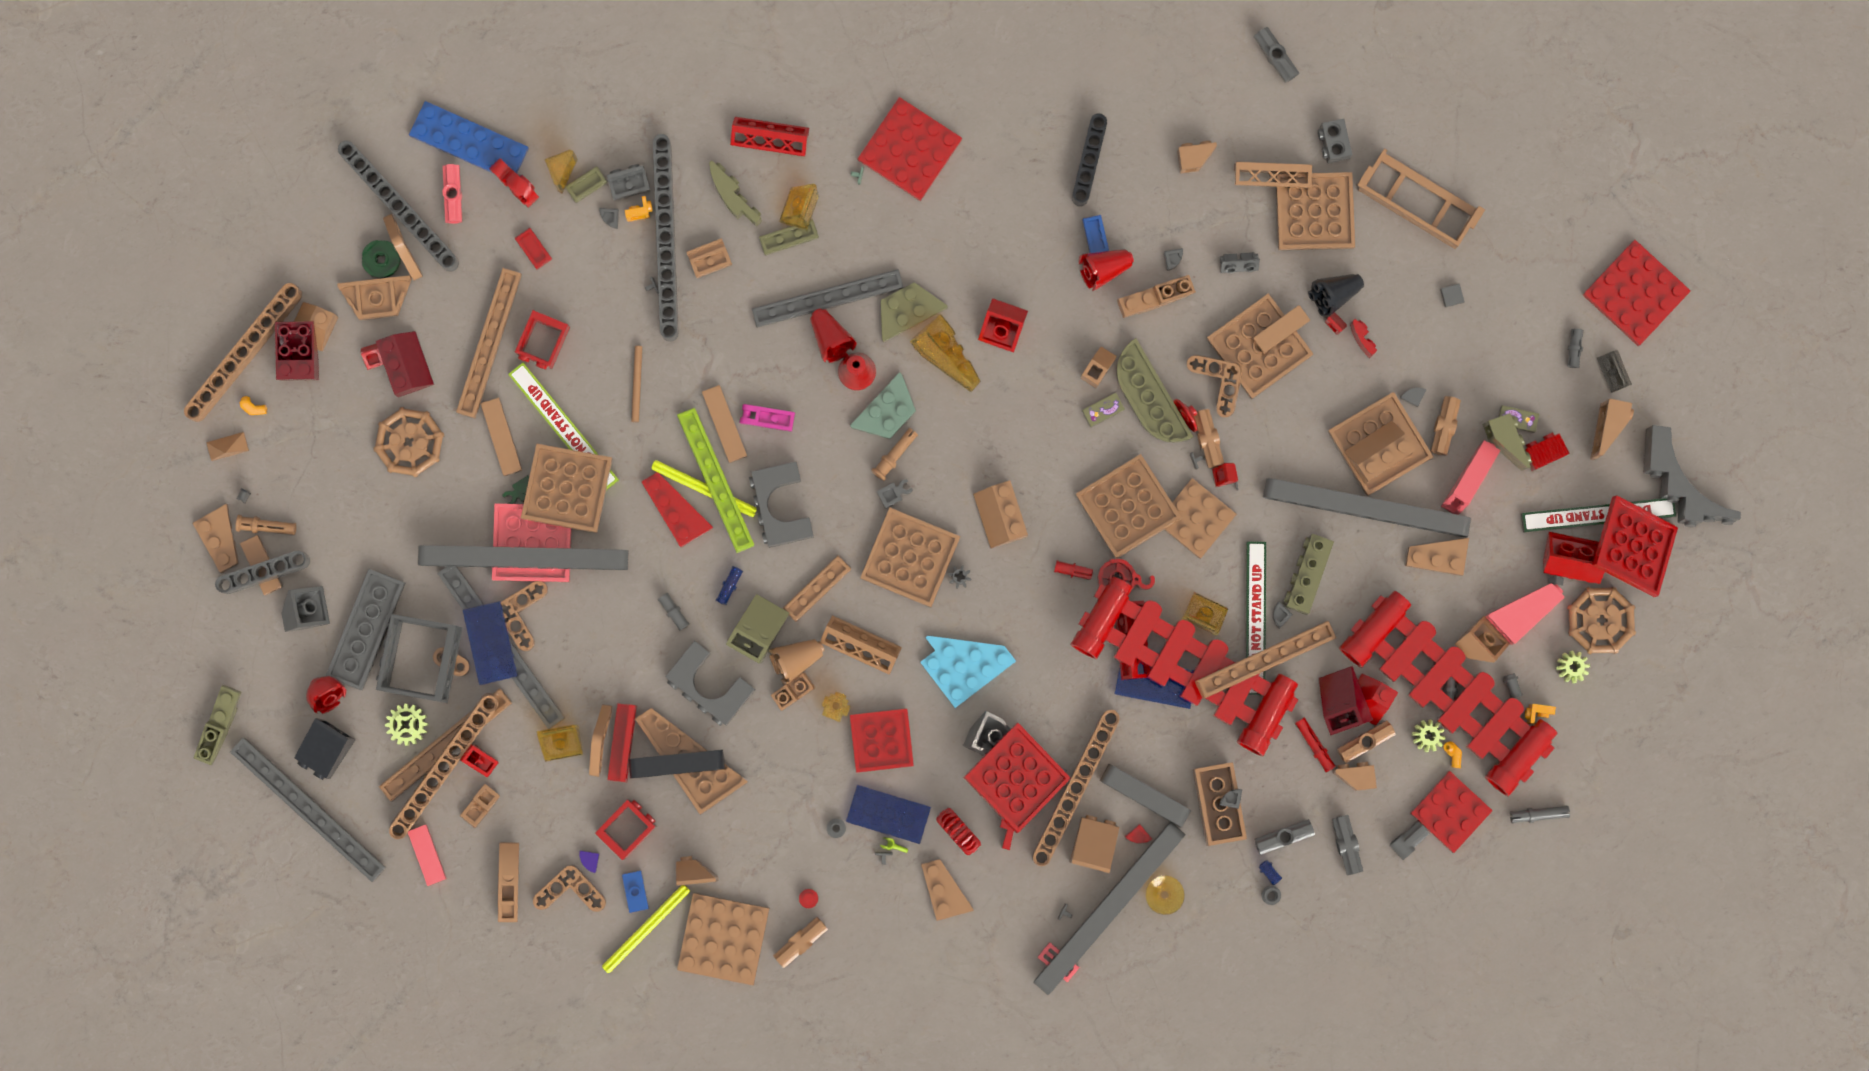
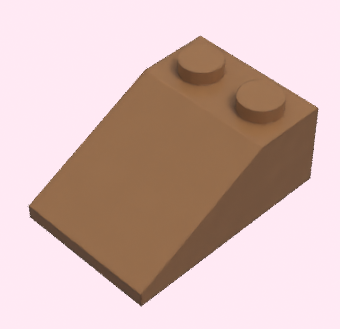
[1590,399,1634,460]

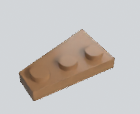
[1405,538,1469,576]
[921,859,974,921]

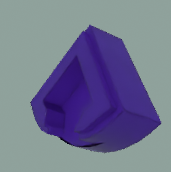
[579,851,599,873]

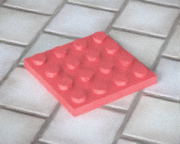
[492,504,572,582]

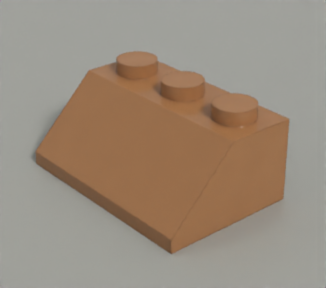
[1344,421,1416,483]
[973,480,1028,548]

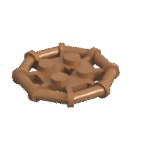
[373,407,445,477]
[1567,587,1636,655]

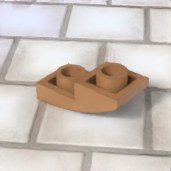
[771,672,815,711]

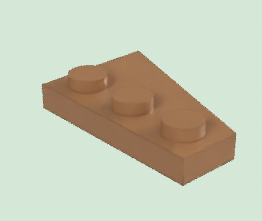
[193,504,239,573]

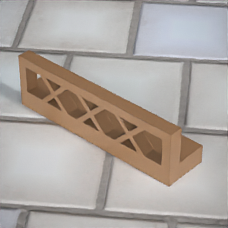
[1234,162,1312,188]
[820,615,902,675]

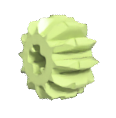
[1556,650,1590,683]
[1412,719,1445,752]

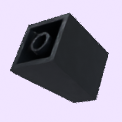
[294,718,355,780]

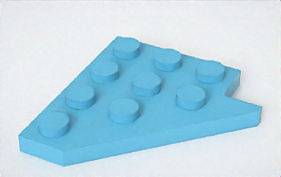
[920,636,1016,708]

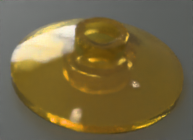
[1146,876,1185,915]

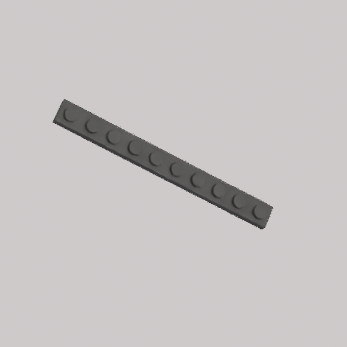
[437,567,565,730]
[230,738,386,882]

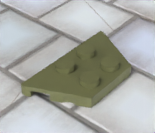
[881,282,948,343]

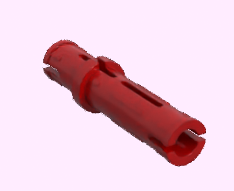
[1295,717,1336,772]

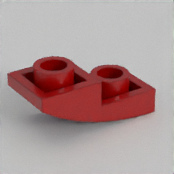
[1350,319,1378,358]

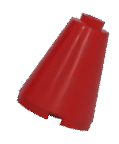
[1078,249,1134,291]
[810,309,857,363]
[838,353,876,391]

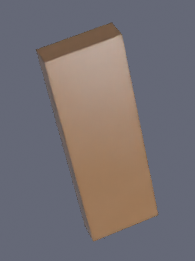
[1253,305,1310,354]
[240,535,283,596]

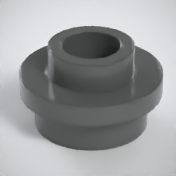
[827,819,846,838]
[1262,886,1281,905]

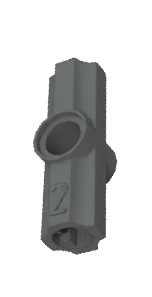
[1254,27,1299,83]
[1332,815,1363,876]
[1254,819,1315,855]

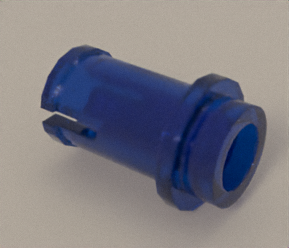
[1259,860,1282,885]

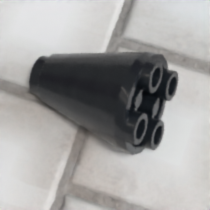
[1308,274,1364,317]

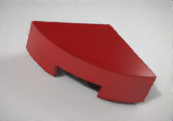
[1125,824,1152,844]

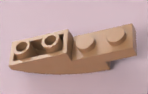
[1117,275,1196,318]
[498,842,519,922]

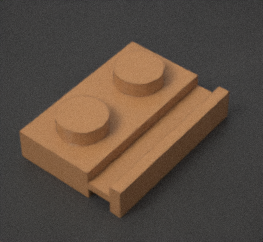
[686,238,732,278]

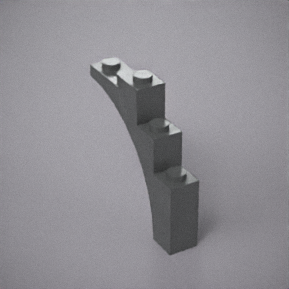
[1643,425,1741,527]

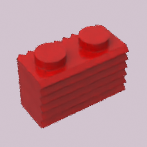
[1524,432,1570,471]

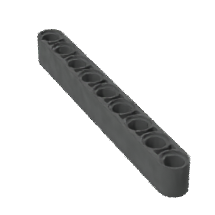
[338,141,459,272]

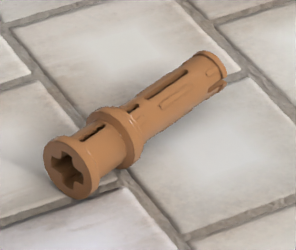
[871,428,918,481]
[236,514,297,535]

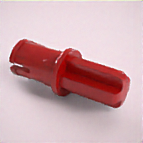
[1054,560,1093,580]

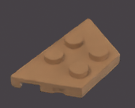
[337,275,412,320]

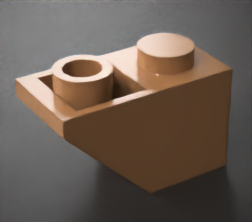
[1177,141,1217,174]
[1080,347,1117,389]
[1333,762,1377,791]

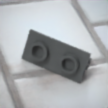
[1220,252,1260,274]

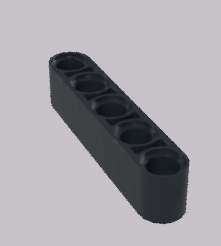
[1072,113,1107,206]
[628,750,725,779]

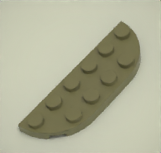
[1117,338,1193,443]

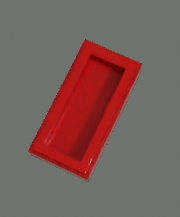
[515,228,552,270]

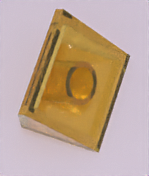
[545,150,578,194]
[779,184,819,230]
[1181,592,1228,636]
[537,724,583,762]

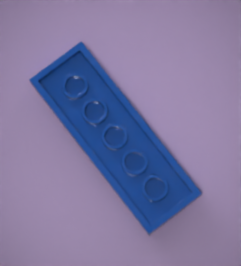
[409,101,529,174]

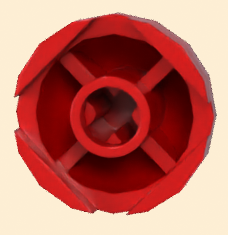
[306,676,347,714]

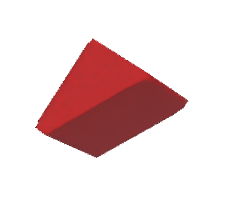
[1325,313,1347,335]
[361,343,384,370]
[1212,463,1238,487]

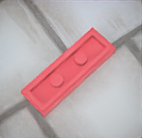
[408,825,447,886]

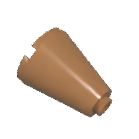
[769,639,824,685]

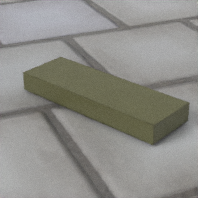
[759,219,819,256]

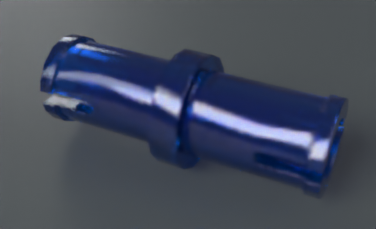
[715,566,743,606]

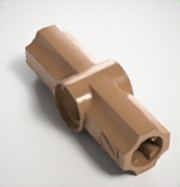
[1430,396,1461,456]
[1194,409,1224,469]
[1337,720,1396,764]
[773,917,828,968]

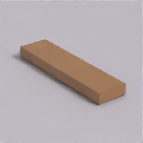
[702,385,747,463]
[480,398,522,476]
[783,555,851,622]

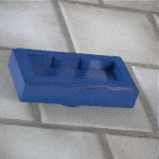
[1082,215,1109,253]
[622,871,649,913]

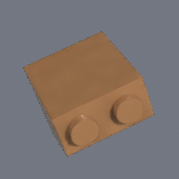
[1070,815,1120,873]

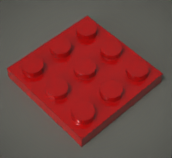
[850,709,914,773]
[1410,771,1493,853]

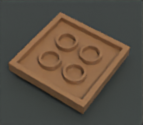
[1164,478,1237,559]

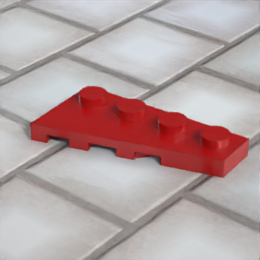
[641,472,713,547]

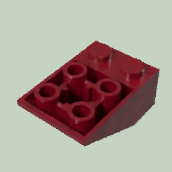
[275,321,319,381]
[1319,666,1373,736]

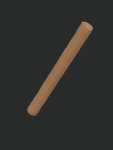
[631,346,642,422]

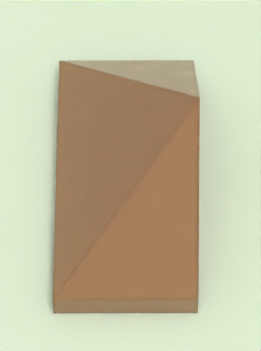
[206,432,249,461]

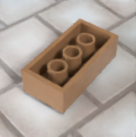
[1193,762,1247,846]

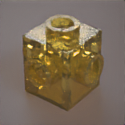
[822,692,851,722]

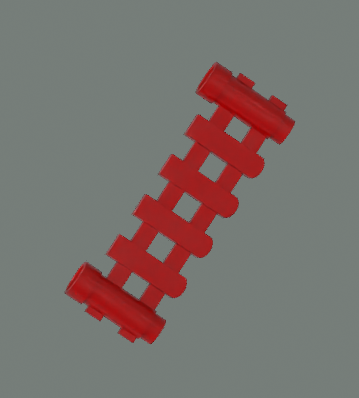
[1070,577,1299,757]
[1339,591,1558,797]

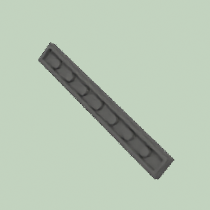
[752,269,904,328]

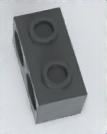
[1318,119,1352,164]

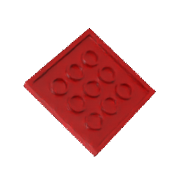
[857,97,962,202]
[1583,240,1691,346]
[1592,495,1678,597]
[963,723,1071,833]

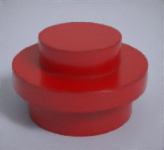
[799,889,818,908]

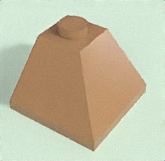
[294,302,338,352]
[1455,616,1510,663]
[676,856,718,886]

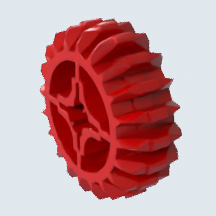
[936,808,981,856]

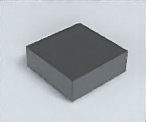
[1440,284,1465,308]

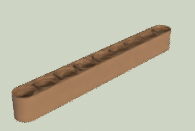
[184,283,302,422]
[389,693,498,839]
[1032,710,1120,866]

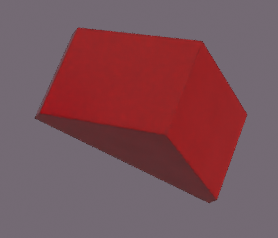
[460,744,499,778]

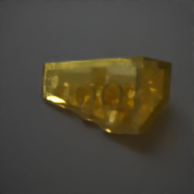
[910,314,981,392]

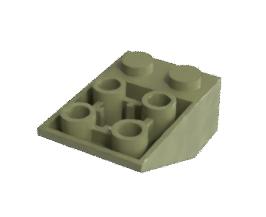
[1482,413,1532,471]
[726,594,790,664]

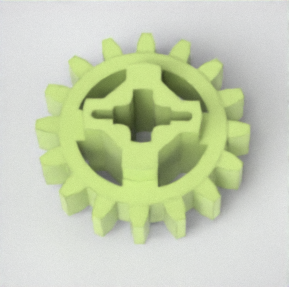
[385,704,428,746]

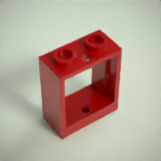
[515,310,570,370]
[595,799,657,860]

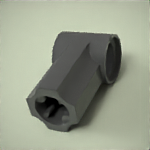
[1389,821,1430,860]

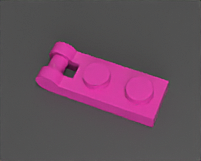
[739,404,795,432]

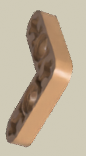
[383,214,423,281]
[1187,355,1242,417]
[497,581,548,651]
[589,704,612,777]
[533,866,606,912]

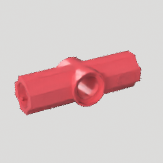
[442,164,462,224]

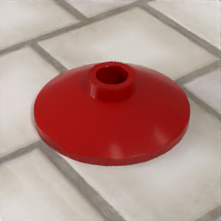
[1174,399,1197,432]

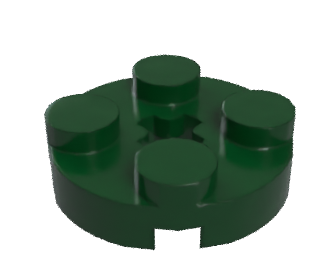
[362,240,401,279]

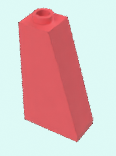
[1441,440,1501,515]
[1485,583,1565,645]

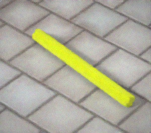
[652,460,757,517]
[602,885,690,973]

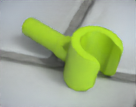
[880,837,908,853]

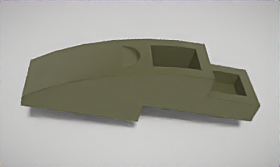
[709,160,762,227]
[193,685,241,765]

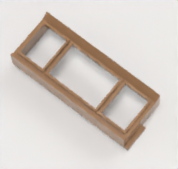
[1357,148,1485,249]

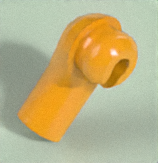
[239,396,267,415]
[1443,741,1462,768]

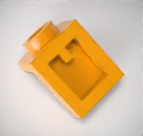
[625,196,653,222]
[1524,704,1556,724]

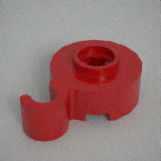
[489,158,539,208]
[1097,559,1155,590]

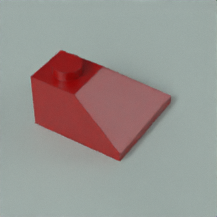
[1358,673,1398,726]

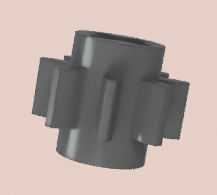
[948,565,972,589]

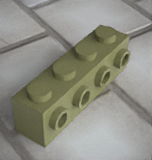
[1284,534,1334,615]

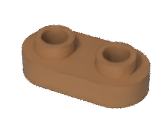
[433,647,470,676]

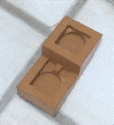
[460,784,500,828]

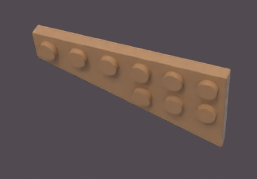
[635,708,748,815]

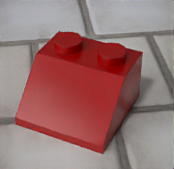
[978,298,1028,353]

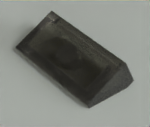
[1597,350,1632,393]

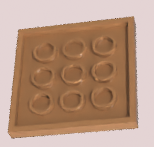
[1276,172,1355,250]
[1206,293,1314,399]
[1328,392,1433,496]
[521,444,613,533]
[1076,454,1182,559]
[860,507,960,608]
[677,893,770,985]

